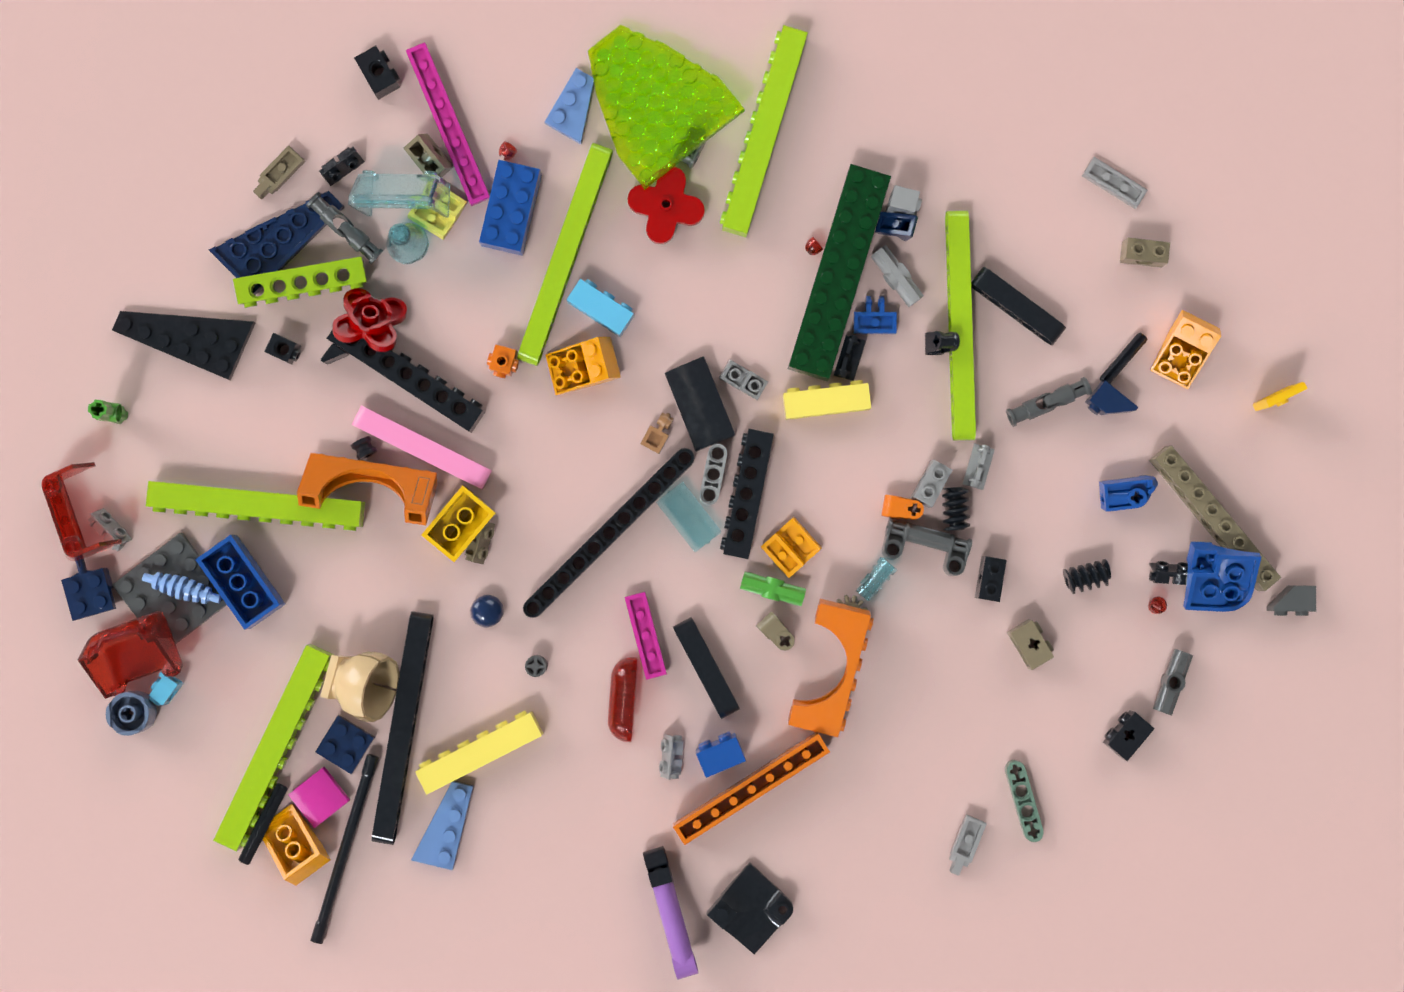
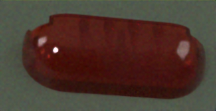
[608,657,638,743]

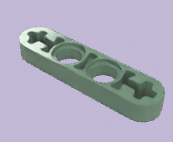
[1005,760,1044,842]

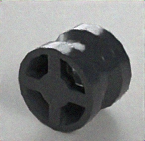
[350,436,377,460]

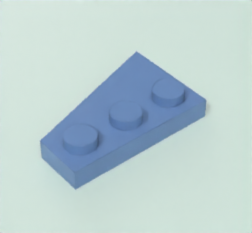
[544,68,595,144]

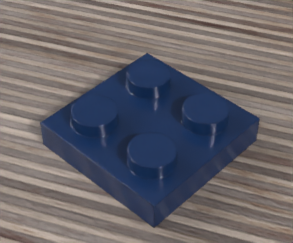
[315,715,375,774]

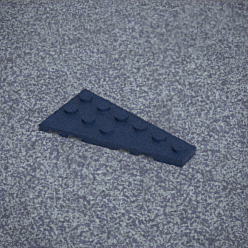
[208,191,345,295]

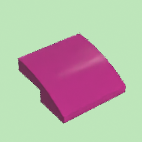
[288,767,350,828]

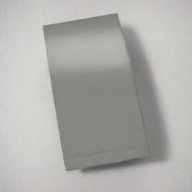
[719,360,768,400]

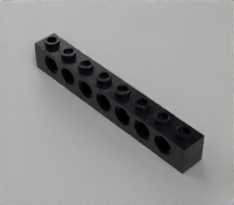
[326,331,485,433]

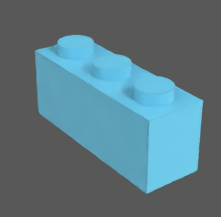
[566,279,634,337]

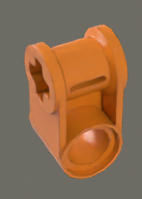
[881,495,924,520]

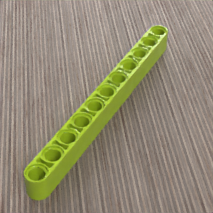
[517,143,613,366]
[945,210,976,441]

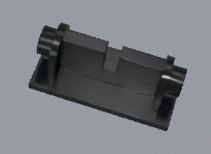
[319,146,365,186]
[834,335,866,381]
[1149,561,1188,585]

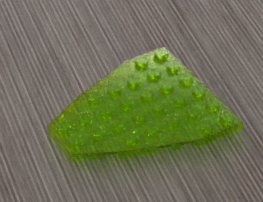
[588,25,745,190]

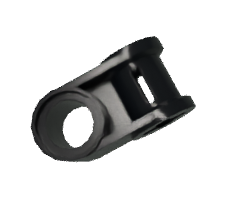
[925,331,960,355]

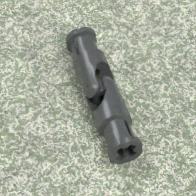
[306,192,383,264]
[1006,377,1092,427]

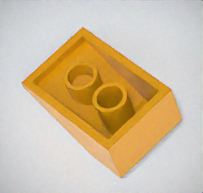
[263,804,331,886]

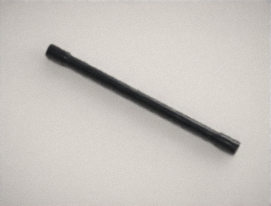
[310,754,379,944]

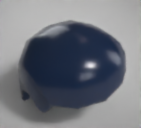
[470,595,504,628]

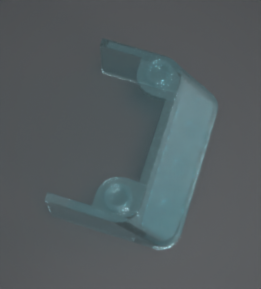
[348,170,450,218]

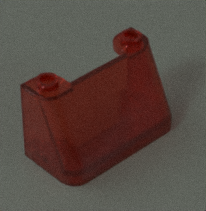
[78,611,183,699]

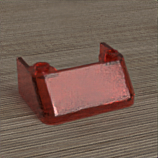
[42,462,122,561]

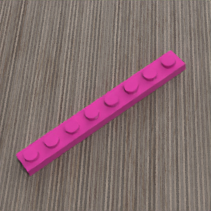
[406,42,490,206]

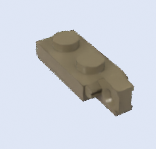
[253,146,306,200]

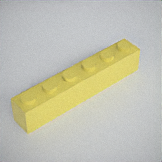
[415,710,543,795]

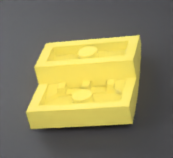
[408,181,467,240]

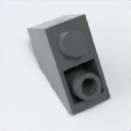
[1267,585,1316,616]

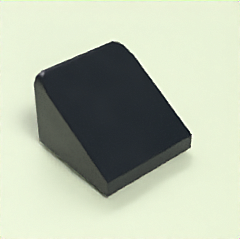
[321,344,349,365]

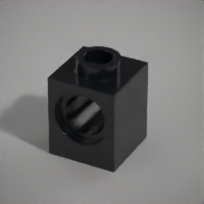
[264,333,301,365]

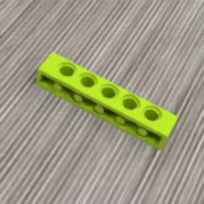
[233,256,367,308]

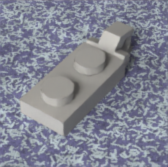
[949,814,987,876]

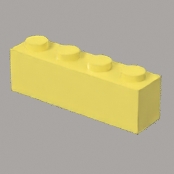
[783,380,871,420]

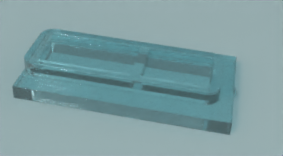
[656,482,721,552]

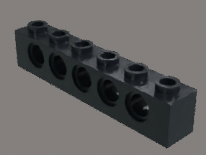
[720,429,774,559]

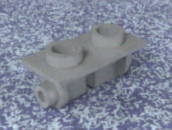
[963,444,995,490]
[88,508,132,551]
[659,734,684,780]

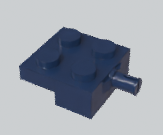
[61,558,116,621]

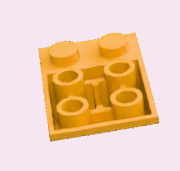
[1150,310,1221,389]
[545,337,621,395]

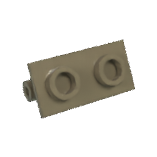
[465,522,495,564]

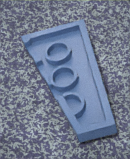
[411,781,474,870]

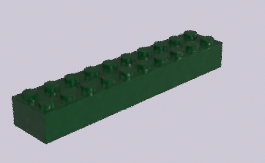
[787,164,891,382]

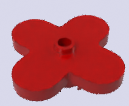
[627,166,705,244]
[332,288,407,352]

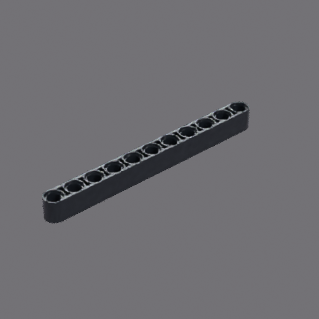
[523,448,694,618]
[371,611,434,845]

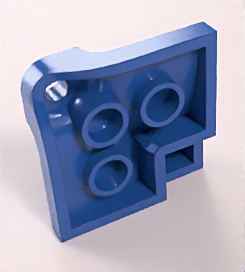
[1183,541,1262,612]

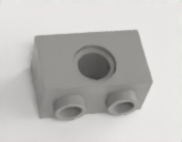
[886,185,922,215]
[911,460,953,508]

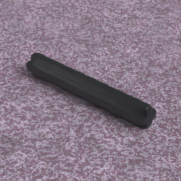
[238,783,288,865]

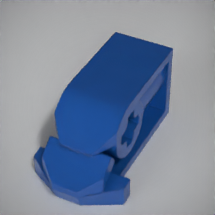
[1099,475,1158,512]

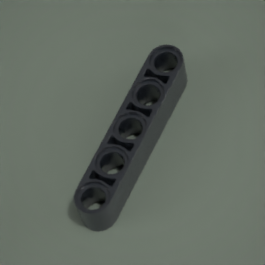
[971,267,1066,345]
[673,617,740,719]

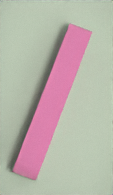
[352,406,492,490]

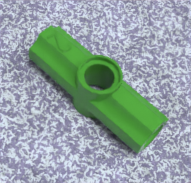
[88,399,128,424]
[740,572,806,606]

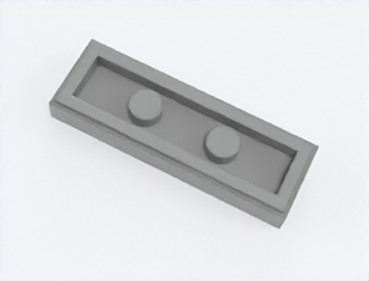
[1082,157,1148,209]

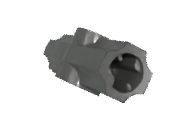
[1153,649,1193,716]

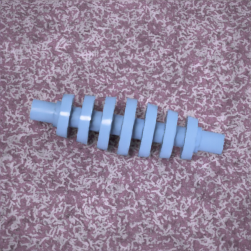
[142,572,221,604]

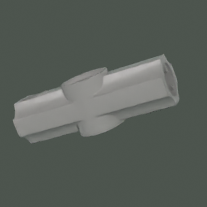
[871,245,924,307]

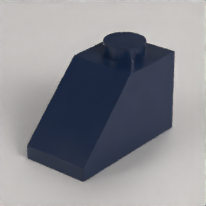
[1085,380,1138,415]

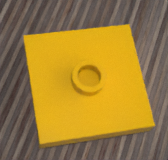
[1253,382,1308,411]

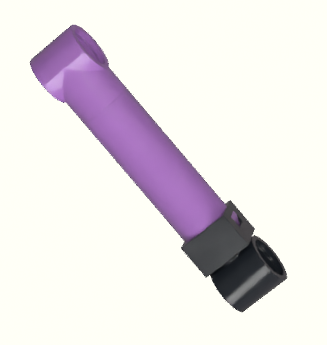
[643,846,699,980]

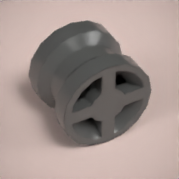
[525,655,548,677]

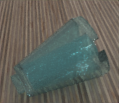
[386,222,429,264]

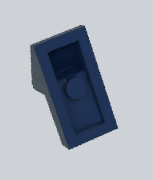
[875,212,918,241]

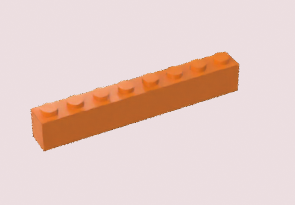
[673,732,830,845]

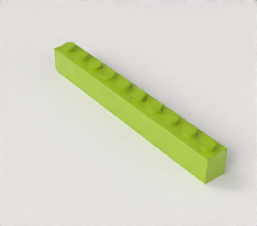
[720,25,808,237]
[146,481,365,531]
[213,644,334,852]

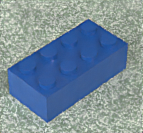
[479,160,542,256]
[195,535,285,630]

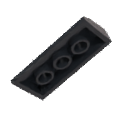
[665,356,735,452]

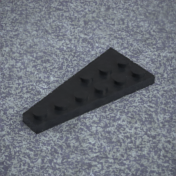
[112,311,255,381]

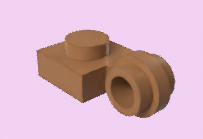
[640,413,674,454]

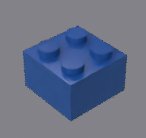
[696,731,746,778]

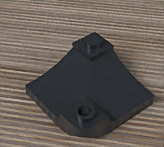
[707,862,793,955]

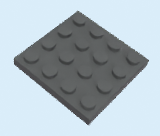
[112,533,227,652]

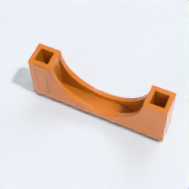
[297,453,437,526]
[788,598,874,737]

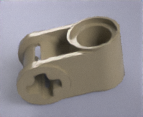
[756,611,795,651]

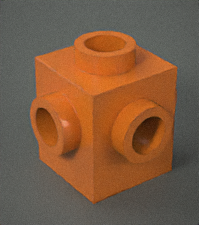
[487,344,519,379]

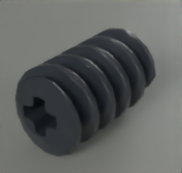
[942,487,970,531]
[1063,559,1111,594]

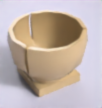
[320,651,400,722]

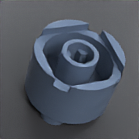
[106,690,157,736]

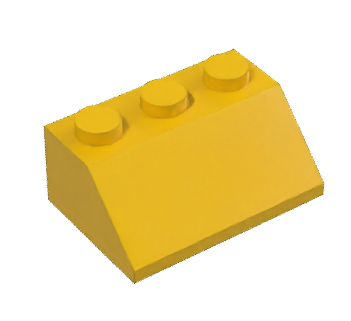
[421,485,496,562]

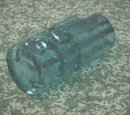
[856,557,897,601]

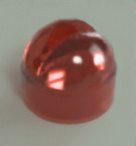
[498,141,517,160]
[805,237,823,255]
[1148,597,1167,614]

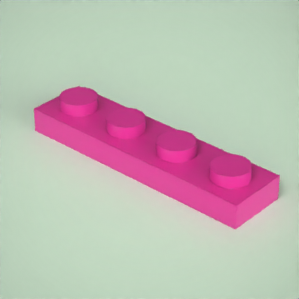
[624,592,667,680]

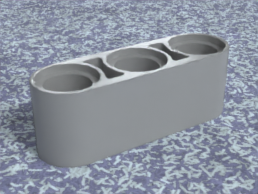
[700,444,727,505]

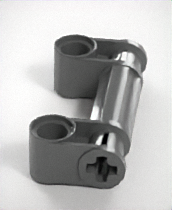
[882,518,972,576]

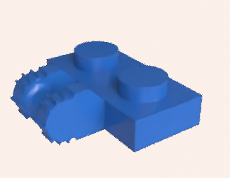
[853,296,897,334]

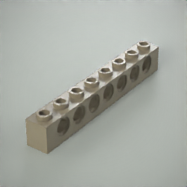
[1149,445,1281,591]

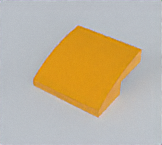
[761,517,822,578]

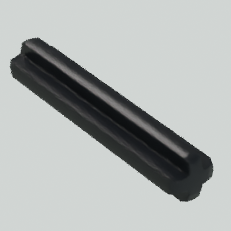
[1100,333,1148,384]

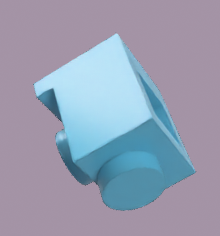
[149,671,184,706]

